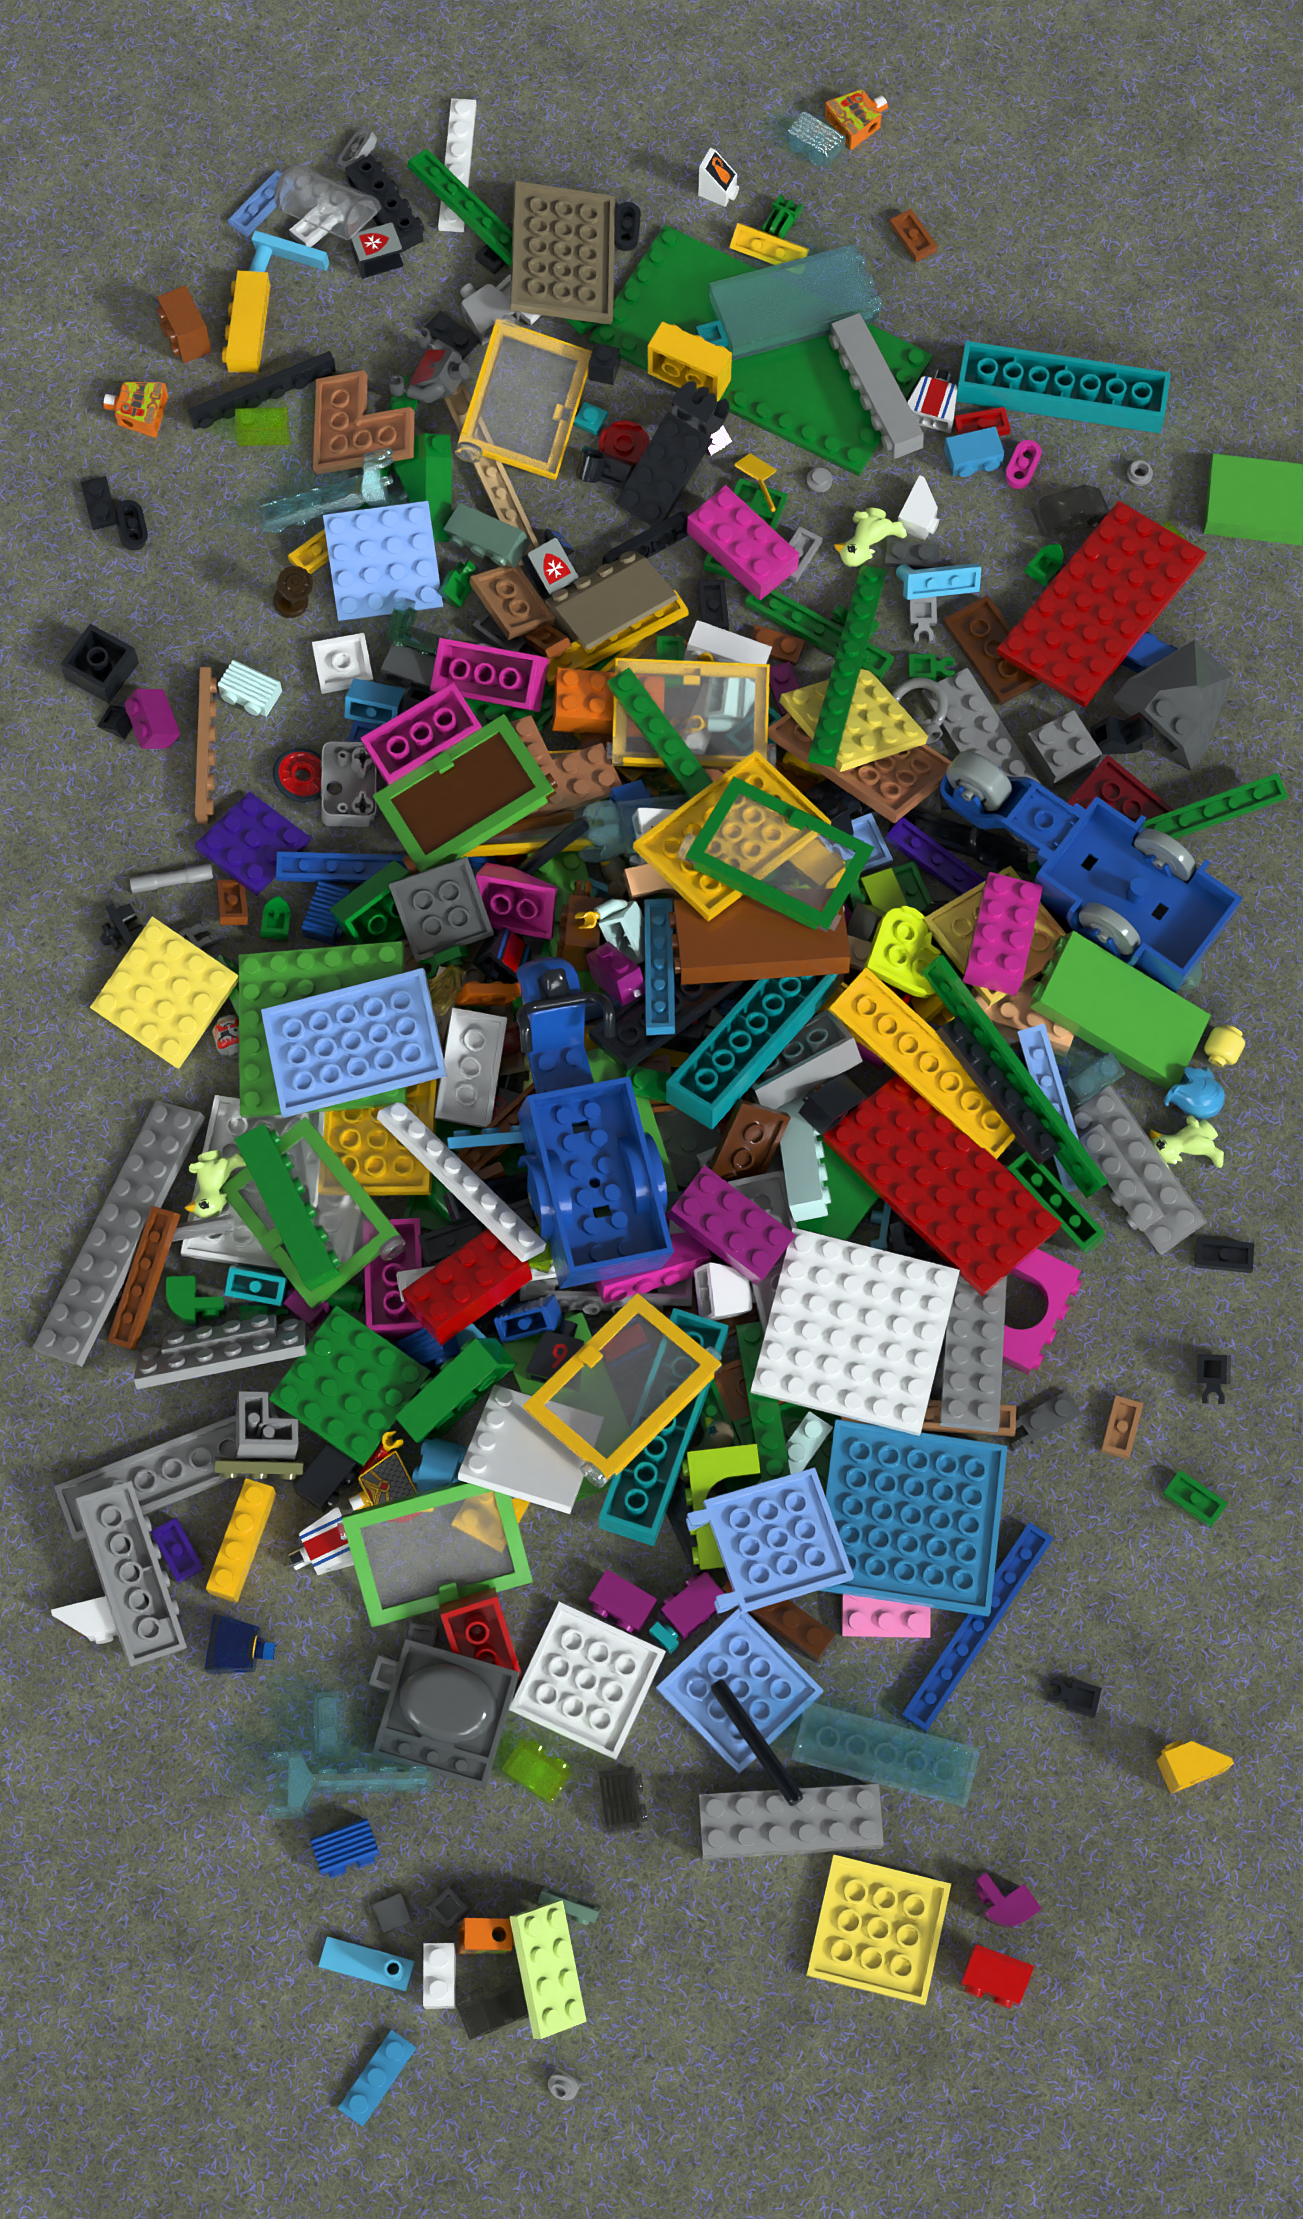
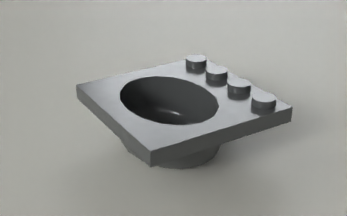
[372,1639,520,1789]

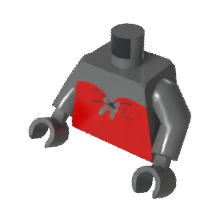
[389,327,470,404]

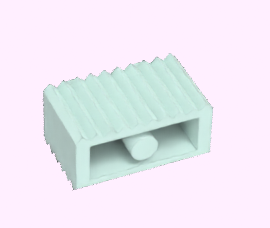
[218,660,282,717]

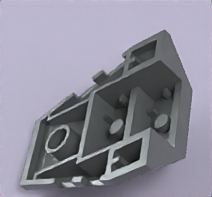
[1112,640,1233,770]

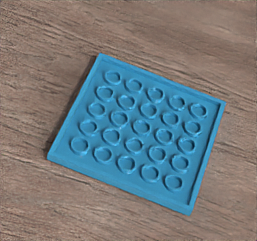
[819,1420,1008,1617]

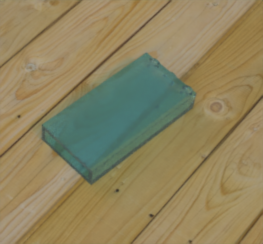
[708,244,882,361]

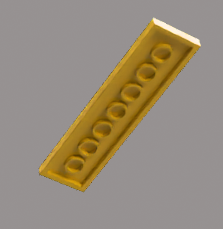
[827,968,1016,1159]

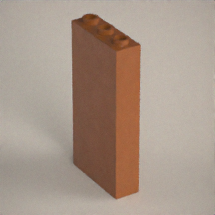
[668,889,851,985]

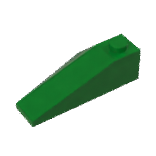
[393,433,452,542]

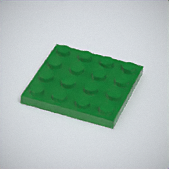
[268,1305,431,1467]

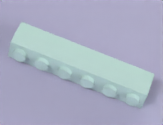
[776,1089,831,1222]

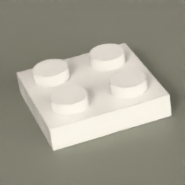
[312,633,374,694]

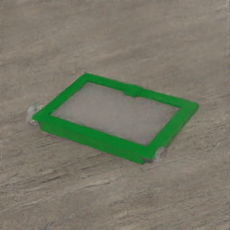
[677,776,874,933]

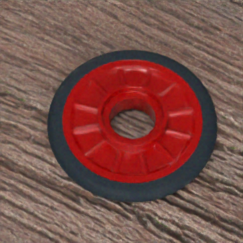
[273,748,331,802]

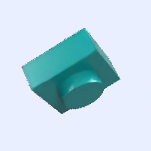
[695,320,728,347]
[573,402,608,436]
[649,1621,679,1655]

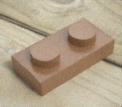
[1100,1395,1144,1460]

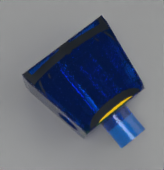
[204,1614,276,1675]

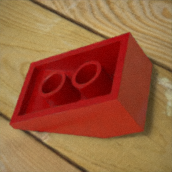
[439,1587,523,1680]

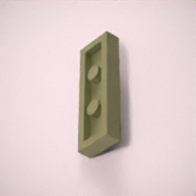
[214,1457,303,1479]

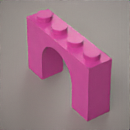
[593,1216,711,1304]
[1002,1249,1083,1375]

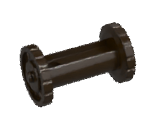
[273,566,313,618]

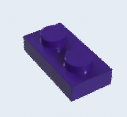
[150,1518,205,1584]

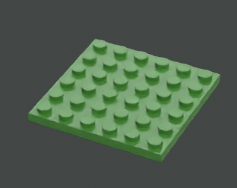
[239,941,407,1118]

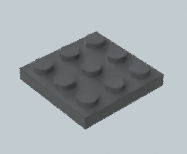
[388,856,494,962]

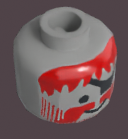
[212,1015,239,1058]

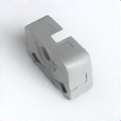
[321,741,377,827]

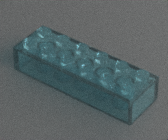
[790,1700,981,1808]

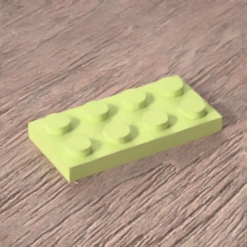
[509,1900,586,2039]

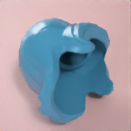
[1164,1066,1225,1119]

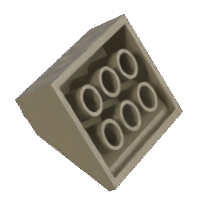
[545,550,678,650]

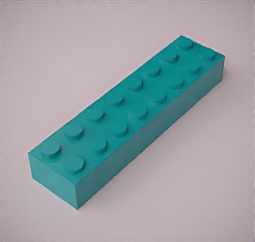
[956,341,1171,434]
[666,974,844,1130]
[599,1308,728,1546]

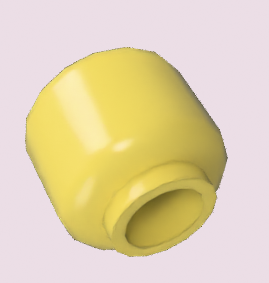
[1204,1024,1245,1067]

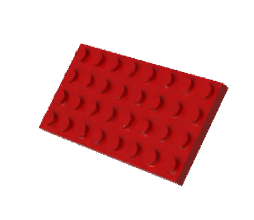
[997,501,1207,708]
[823,1074,1062,1297]

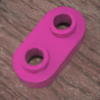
[1005,440,1042,489]

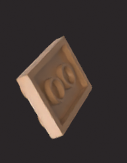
[469,565,555,640]

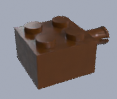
[556,880,603,972]

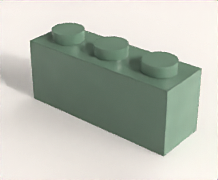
[444,502,531,568]

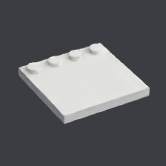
[458,1385,604,1514]
[509,1602,666,1760]

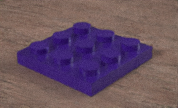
[195,791,311,896]

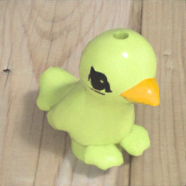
[834,508,907,567]
[1149,1115,1224,1168]
[184,1150,247,1219]

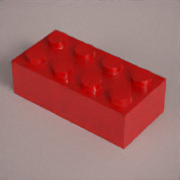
[401,1229,533,1346]

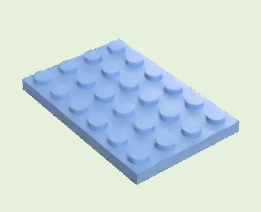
[261,968,447,1118]

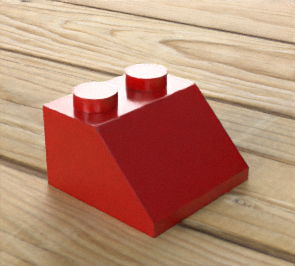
[959,1944,1034,2009]

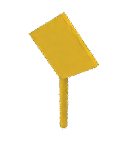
[734,453,777,512]

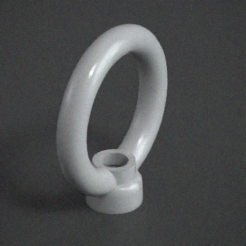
[891,677,948,744]

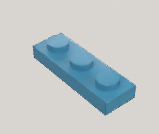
[338,2030,416,2127]

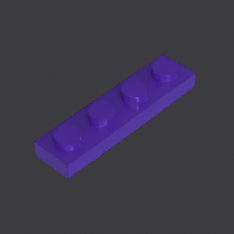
[884,817,986,896]

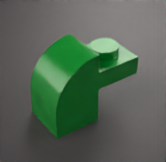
[166,1276,226,1327]

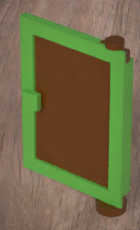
[373,714,558,875]

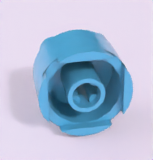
[412,1437,469,1503]

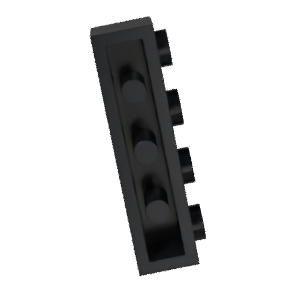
[345,154,425,254]

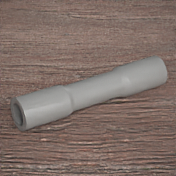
[130,863,214,894]

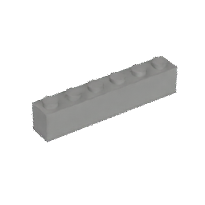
[829,313,924,459]

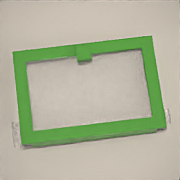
[219,1117,406,1310]
[337,1481,533,1627]

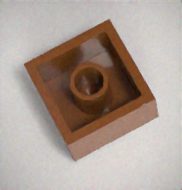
[156,285,212,364]

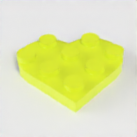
[862,906,941,999]

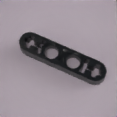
[602,511,689,565]

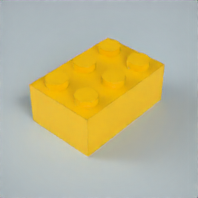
[648,322,732,402]

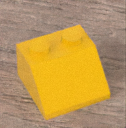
[1156,1740,1234,1794]

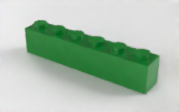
[234,1123,341,1291]

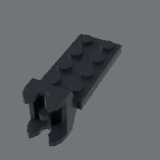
[615,381,730,527]

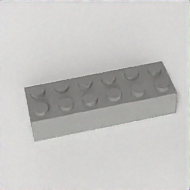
[699,1784,884,1860]

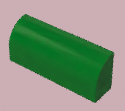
[1007,1151,1105,1254]

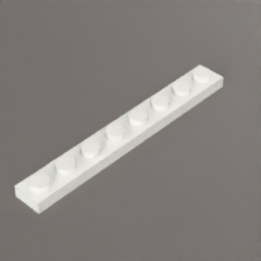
[377,1102,546,1262]

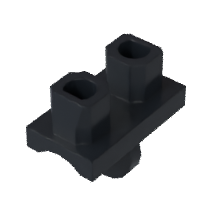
[100,903,144,950]

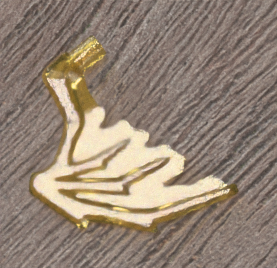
[427,964,466,1016]

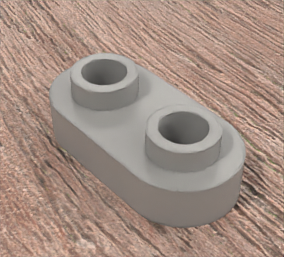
[338,128,377,171]

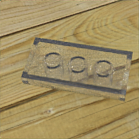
[274,165,382,241]

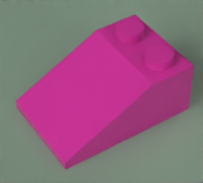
[476,863,557,940]

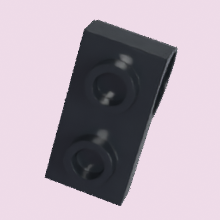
[576,446,634,489]

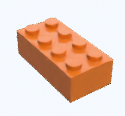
[552,668,665,738]

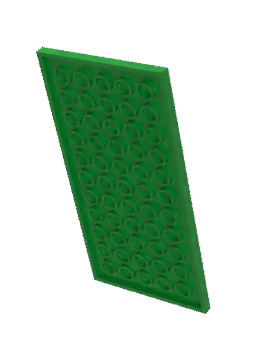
[589,225,933,476]

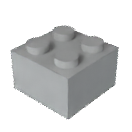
[1025,710,1102,789]

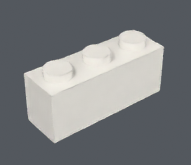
[684,620,772,684]

